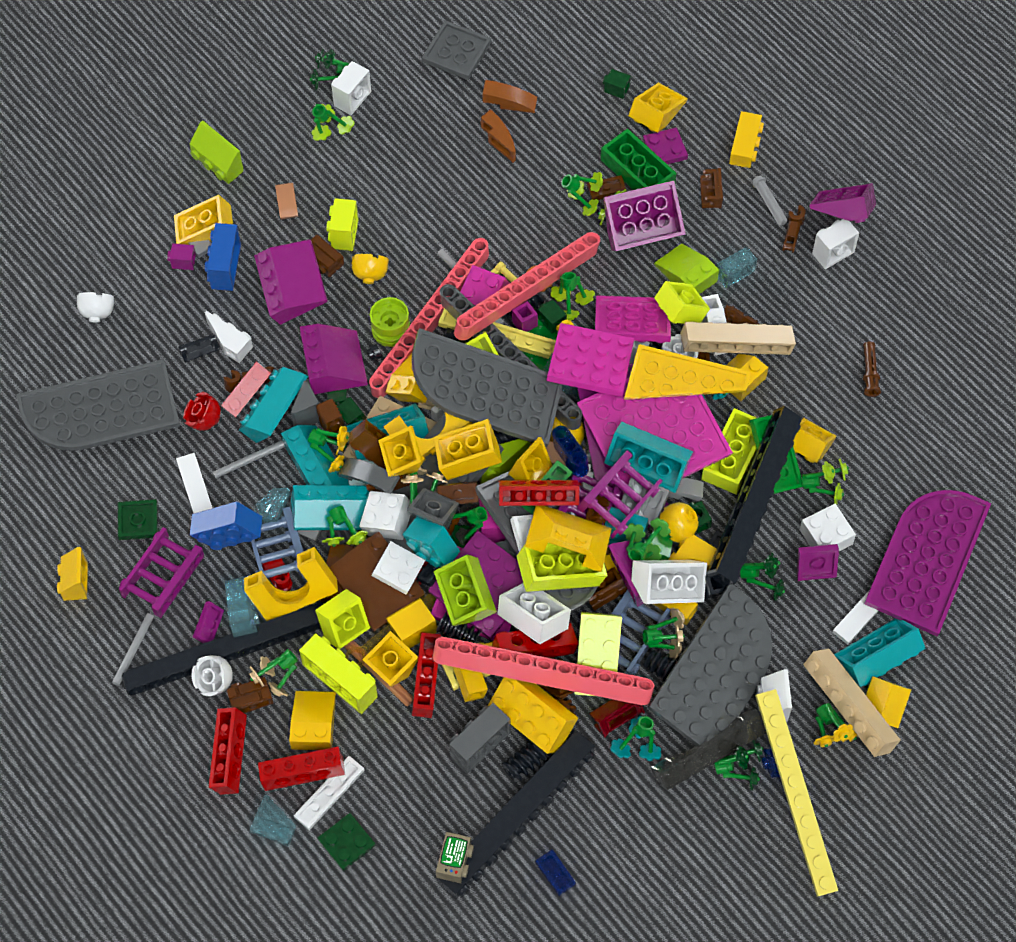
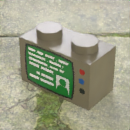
[436,832,474,883]

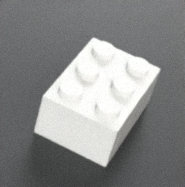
[497,583,571,644]

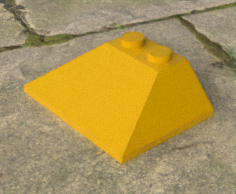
[524,506,612,572]

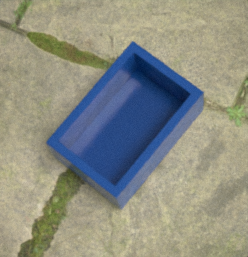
[205,223,241,291]
[190,502,262,550]

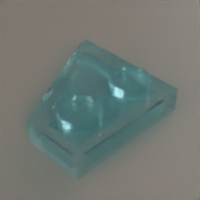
[254,488,291,522]
[250,794,296,846]

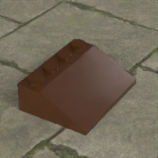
[329,532,425,632]

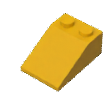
[628,82,688,133]
[174,195,233,245]
[385,353,427,403]
[289,691,336,750]

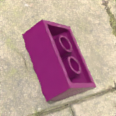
[608,540,644,607]

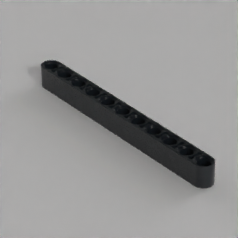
[122,601,326,695]

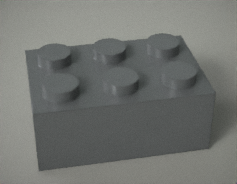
[449,703,511,774]

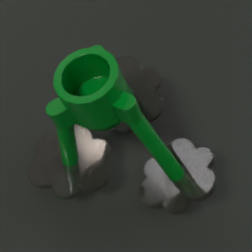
[448,503,488,546]

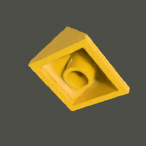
[378,426,423,477]
[508,437,552,480]
[386,598,437,649]
[362,631,418,687]
[866,676,911,728]

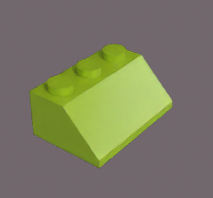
[189,120,244,184]
[434,555,497,626]

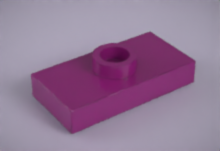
[193,601,224,644]

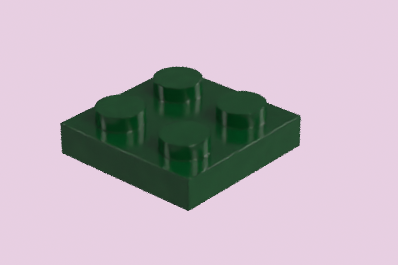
[118,499,158,540]
[317,813,376,871]

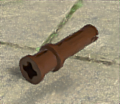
[863,342,881,397]

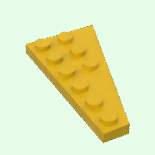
[624,344,751,400]

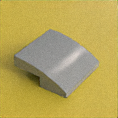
[622,477,670,525]

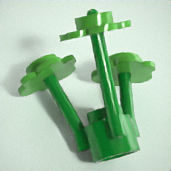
[623,518,671,561]

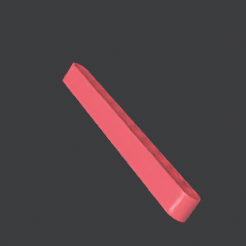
[454,232,600,340]
[369,238,489,398]
[433,637,654,705]

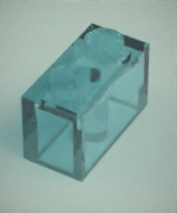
[716,247,757,288]

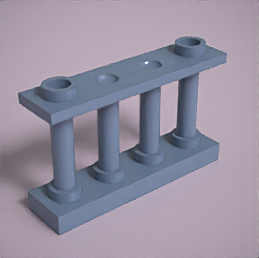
[251,507,305,578]
[611,590,671,675]

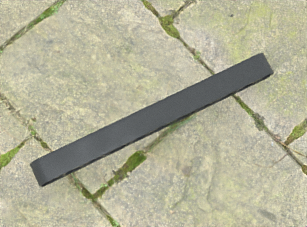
[440,284,582,430]

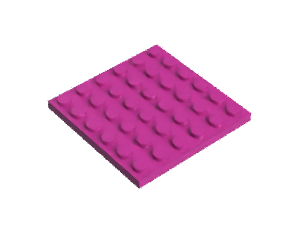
[577,377,733,495]

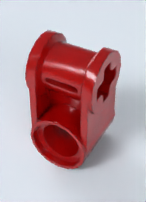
[262,558,292,591]

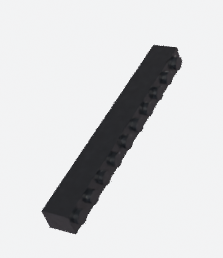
[706,406,802,586]
[437,730,595,900]

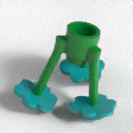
[610,716,661,761]

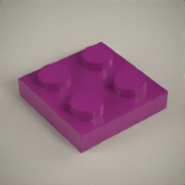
[643,127,688,164]
[796,544,839,581]

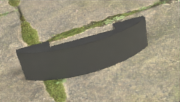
[337,458,400,494]

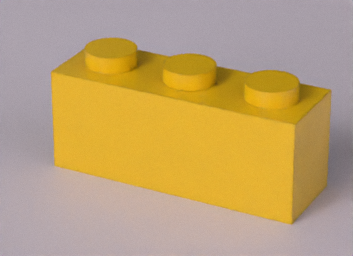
[729,111,764,168]

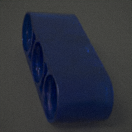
[552,426,589,477]

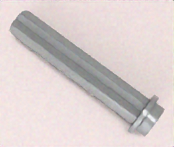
[753,176,787,226]

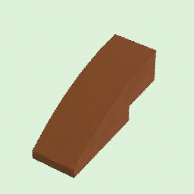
[483,80,537,113]
[481,109,516,163]

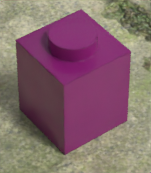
[167,243,196,270]
[512,301,538,332]

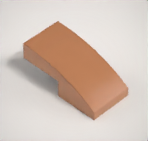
[275,183,298,219]

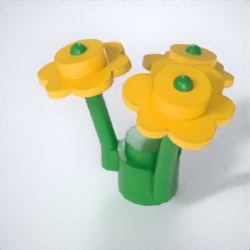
[308,426,349,473]
[813,703,858,747]

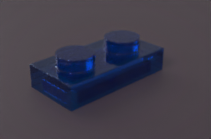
[535,849,576,897]

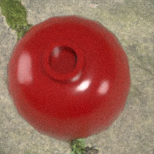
[183,392,221,431]

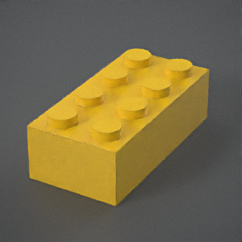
[488,677,578,754]

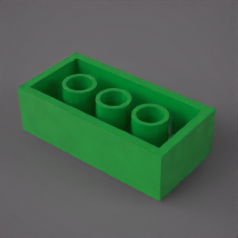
[601,128,676,190]

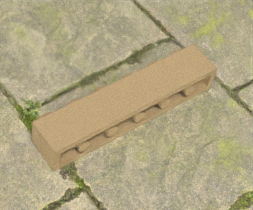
[680,322,796,355]
[803,649,901,757]

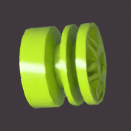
[370,297,410,347]

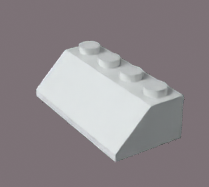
[631,560,707,604]

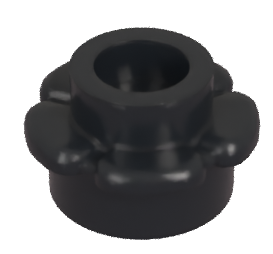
[367,344,383,362]

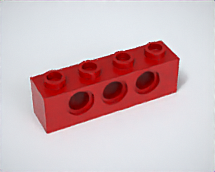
[499,480,579,506]
[492,623,578,658]
[412,632,441,718]
[209,707,247,795]
[258,746,345,791]

